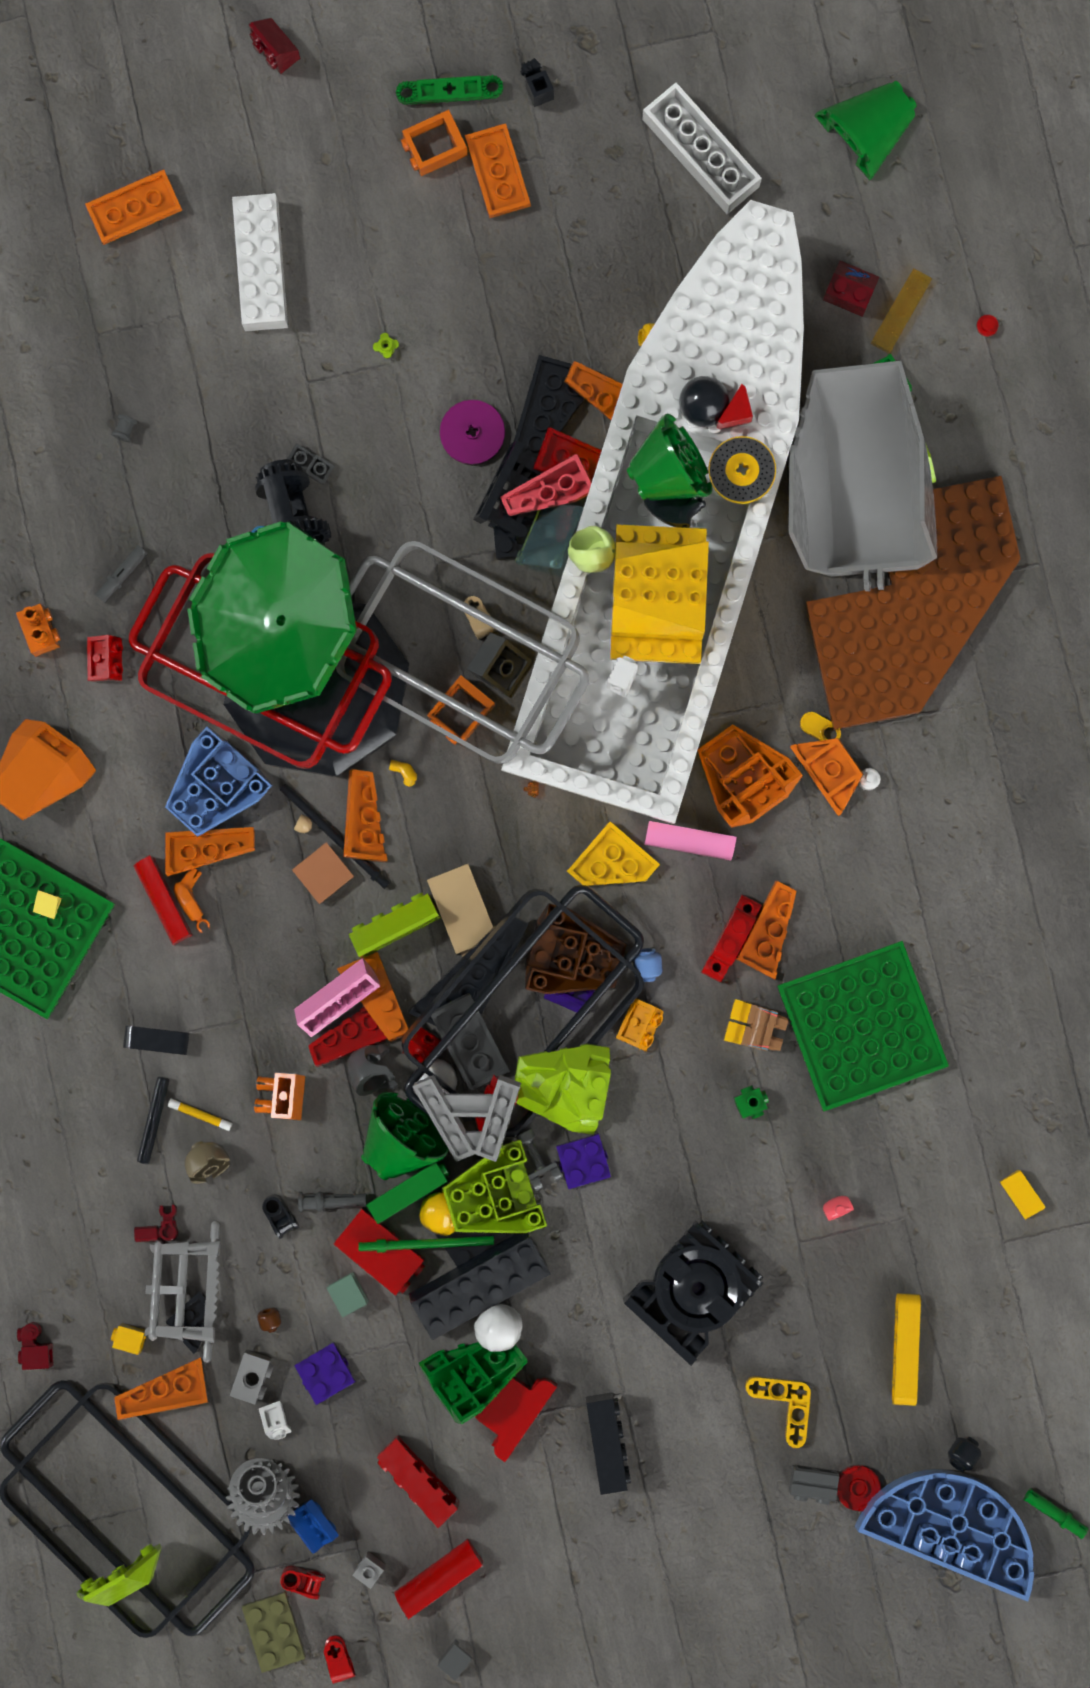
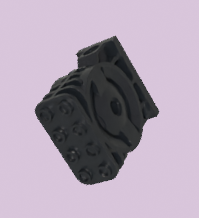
[623,1220,763,1366]

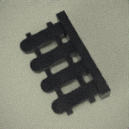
[473,440,542,539]

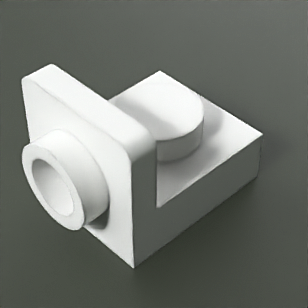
[259,1401,292,1440]

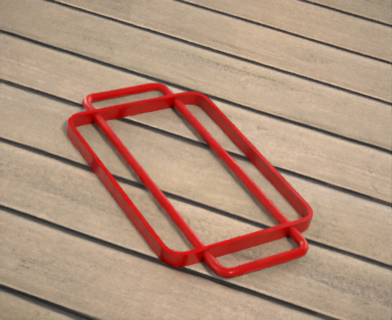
[129,553,392,769]

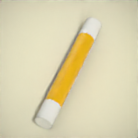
[168,1098,233,1131]

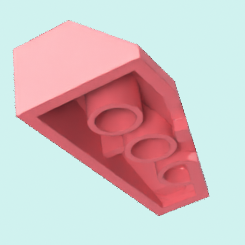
[500,454,592,516]

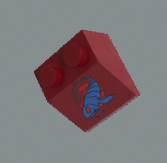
[823,260,880,317]

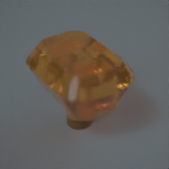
[523,781,539,798]

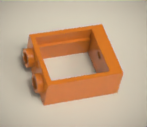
[400,110,468,176]
[427,675,495,746]

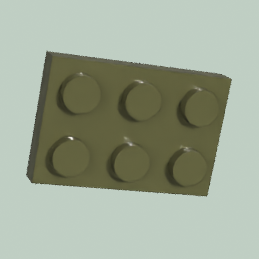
[242,1591,306,1673]

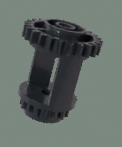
[255,459,331,545]

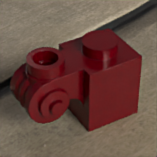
[17,1322,54,1370]

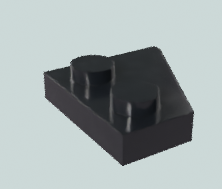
[166,1291,206,1354]

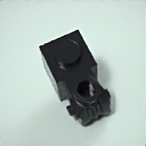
[520,58,554,107]

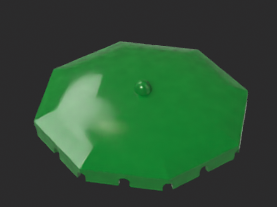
[187,521,357,714]

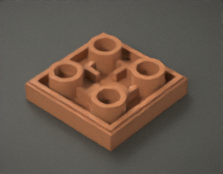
[292,842,354,904]

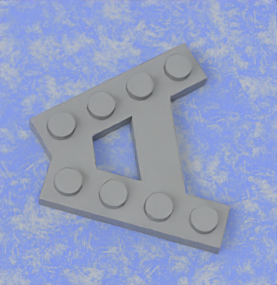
[412,1075,521,1162]

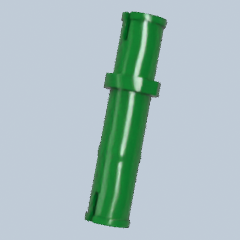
[1023,1488,1089,1539]

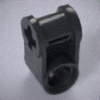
[262,1195,300,1239]

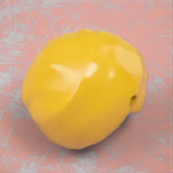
[419,1192,455,1236]

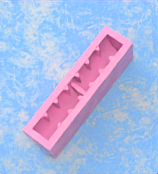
[644,821,737,861]
[294,958,380,1037]

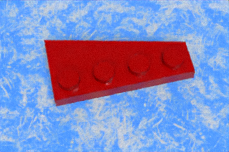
[308,1007,388,1067]

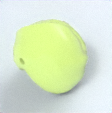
[568,526,616,573]

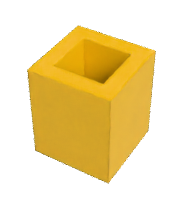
[111,1323,146,1355]

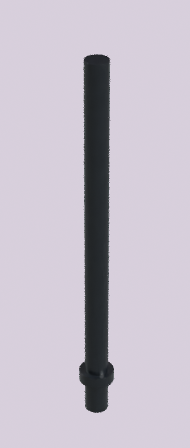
[280,784,390,889]

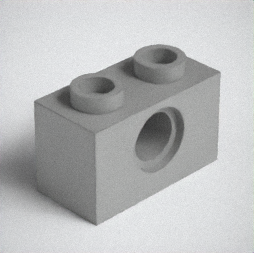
[230,1350,274,1405]

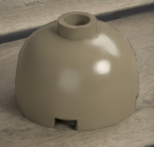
[184,1141,231,1184]

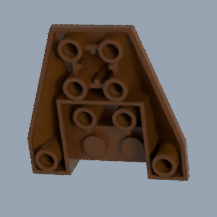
[525,903,627,994]

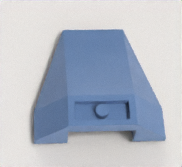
[165,727,273,837]

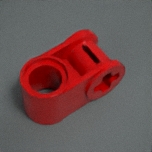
[280,1565,326,1600]
[324,1635,355,1684]

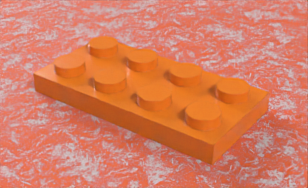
[465,123,531,219]
[85,169,183,245]

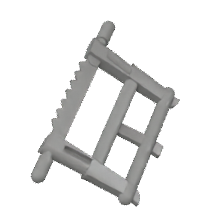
[144,1221,221,1363]

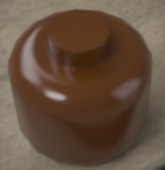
[257,1308,281,1333]

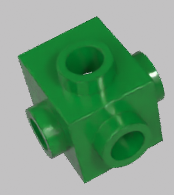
[733,1085,769,1119]

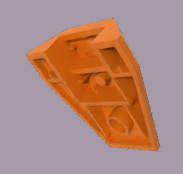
[697,724,803,828]

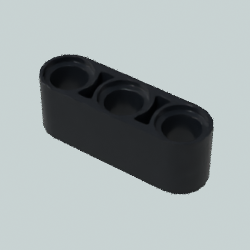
[123,1025,190,1055]

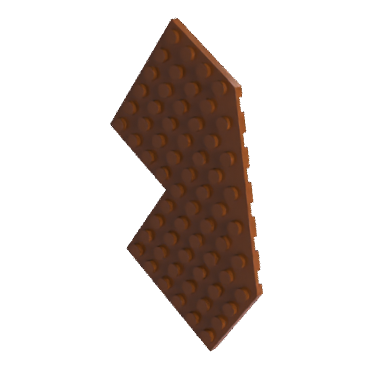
[806,476,1021,730]

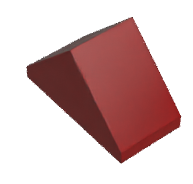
[717,384,753,430]

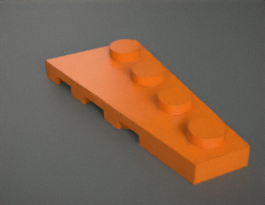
[564,361,623,420]
[337,952,409,1042]

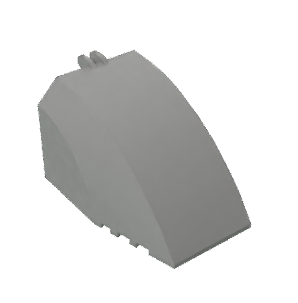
[789,361,937,591]

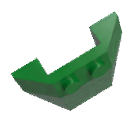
[418,1342,528,1425]

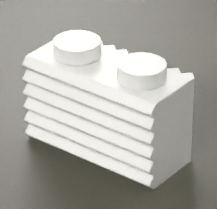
[606,656,639,697]

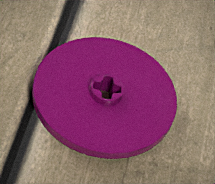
[440,400,505,465]

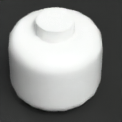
[859,768,881,791]

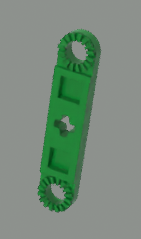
[396,75,503,105]

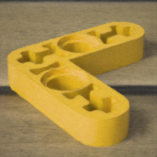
[745,1376,811,1448]

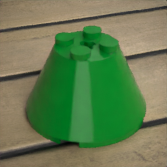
[627,413,712,501]
[361,1092,449,1180]

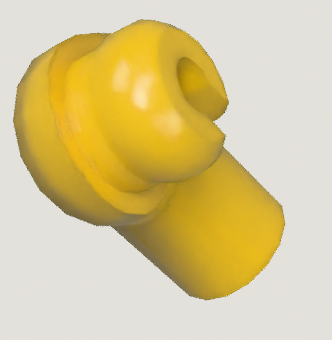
[389,760,417,787]

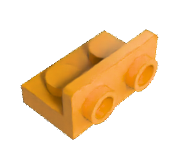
[616,999,664,1052]

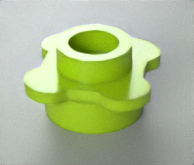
[373,333,399,359]

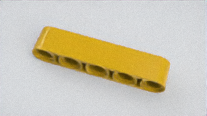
[892,1293,921,1406]

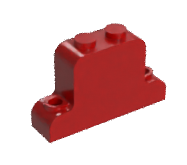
[700,894,762,983]
[475,1376,557,1462]

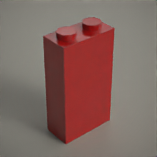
[334,1208,425,1296]

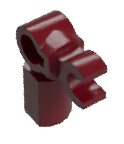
[134,1205,178,1242]

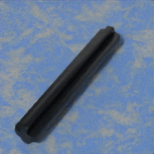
[137,1077,169,1164]

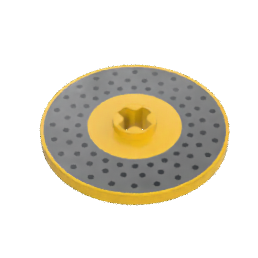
[708,436,776,504]

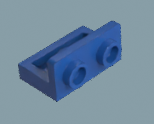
[288,1499,339,1554]

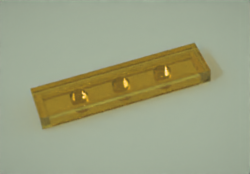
[871,268,933,354]

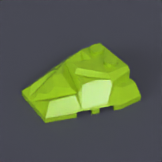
[515,1044,611,1135]

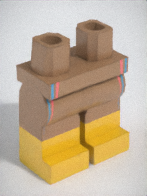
[723,999,789,1051]

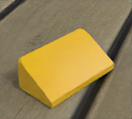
[1000,1170,1046,1219]

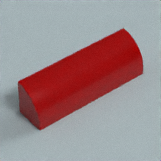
[133,855,193,945]
[394,1539,483,1620]

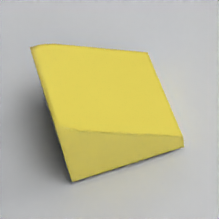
[33,890,62,919]

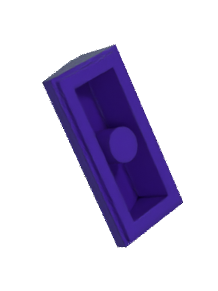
[544,990,595,1012]

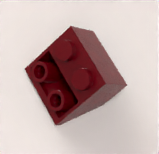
[249,18,301,74]

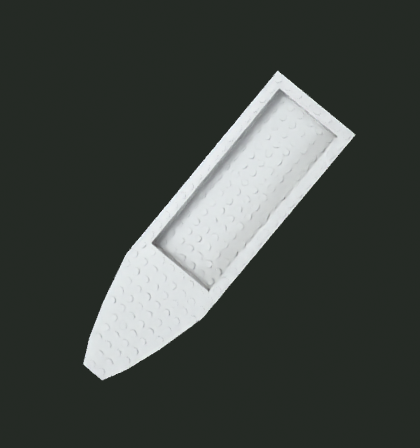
[501,200,804,824]

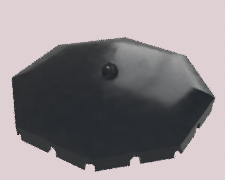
[223,602,409,777]

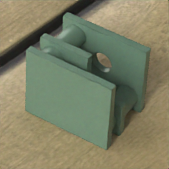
[327,1272,369,1318]

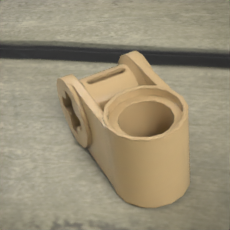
[464,596,497,640]

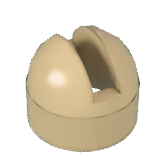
[294,814,312,833]

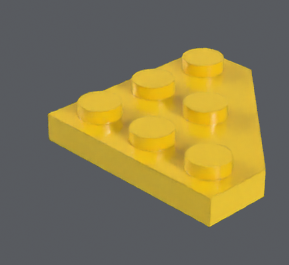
[567,822,660,886]

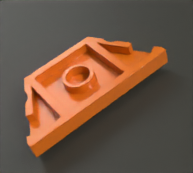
[790,738,864,816]

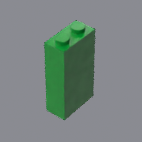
[366,1161,450,1224]

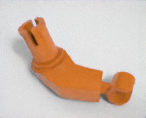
[173,868,210,933]

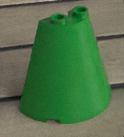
[814,80,917,181]

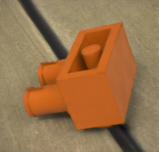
[16,603,61,657]
[254,1073,305,1120]

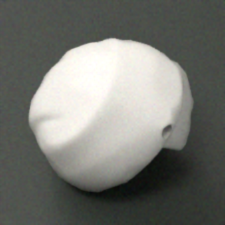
[474,1304,522,1352]

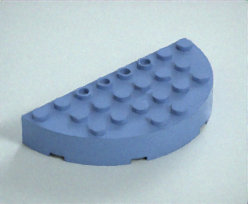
[855,1469,1034,1602]

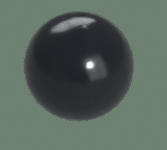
[679,376,730,427]

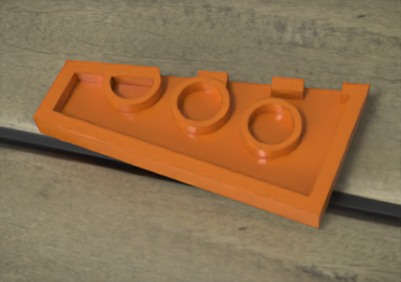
[343,769,388,862]
[165,827,255,876]
[736,881,797,980]
[114,1358,208,1420]

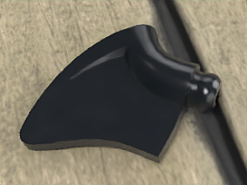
[644,497,706,528]

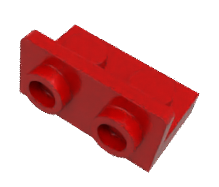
[87,635,123,682]

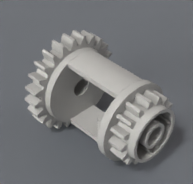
[226,1458,301,1536]

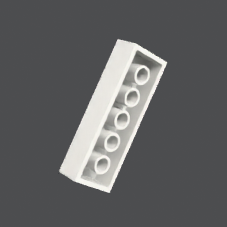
[642,83,762,214]
[232,193,288,332]

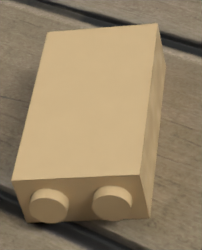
[427,864,493,957]

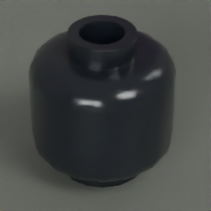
[947,1437,982,1472]

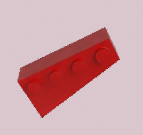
[377,1435,460,1528]

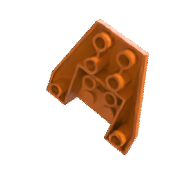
[0,719,96,820]

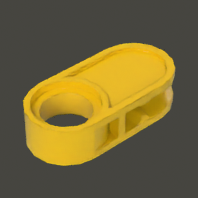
[800,712,841,741]

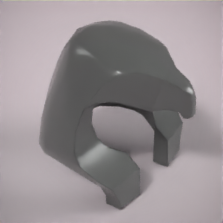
[348,1044,397,1096]

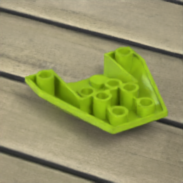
[442,1140,547,1233]
[76,1543,162,1606]

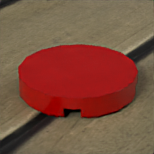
[837,1465,881,1511]

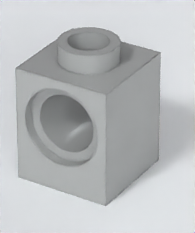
[352,1552,386,1589]

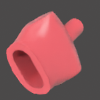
[823,1196,854,1221]

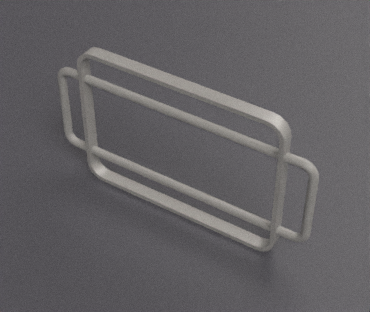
[336,541,589,764]

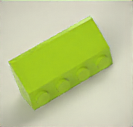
[349,892,441,958]

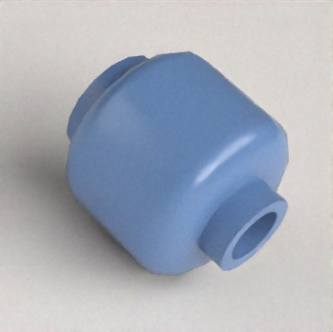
[633,948,663,982]

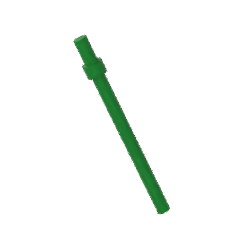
[359,1236,494,1253]

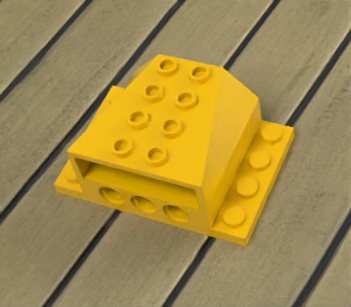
[610,524,709,664]

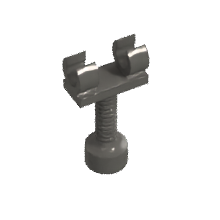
[516,1128,563,1191]

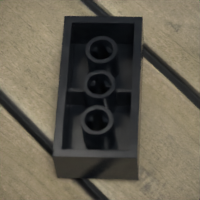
[586,1392,631,1495]

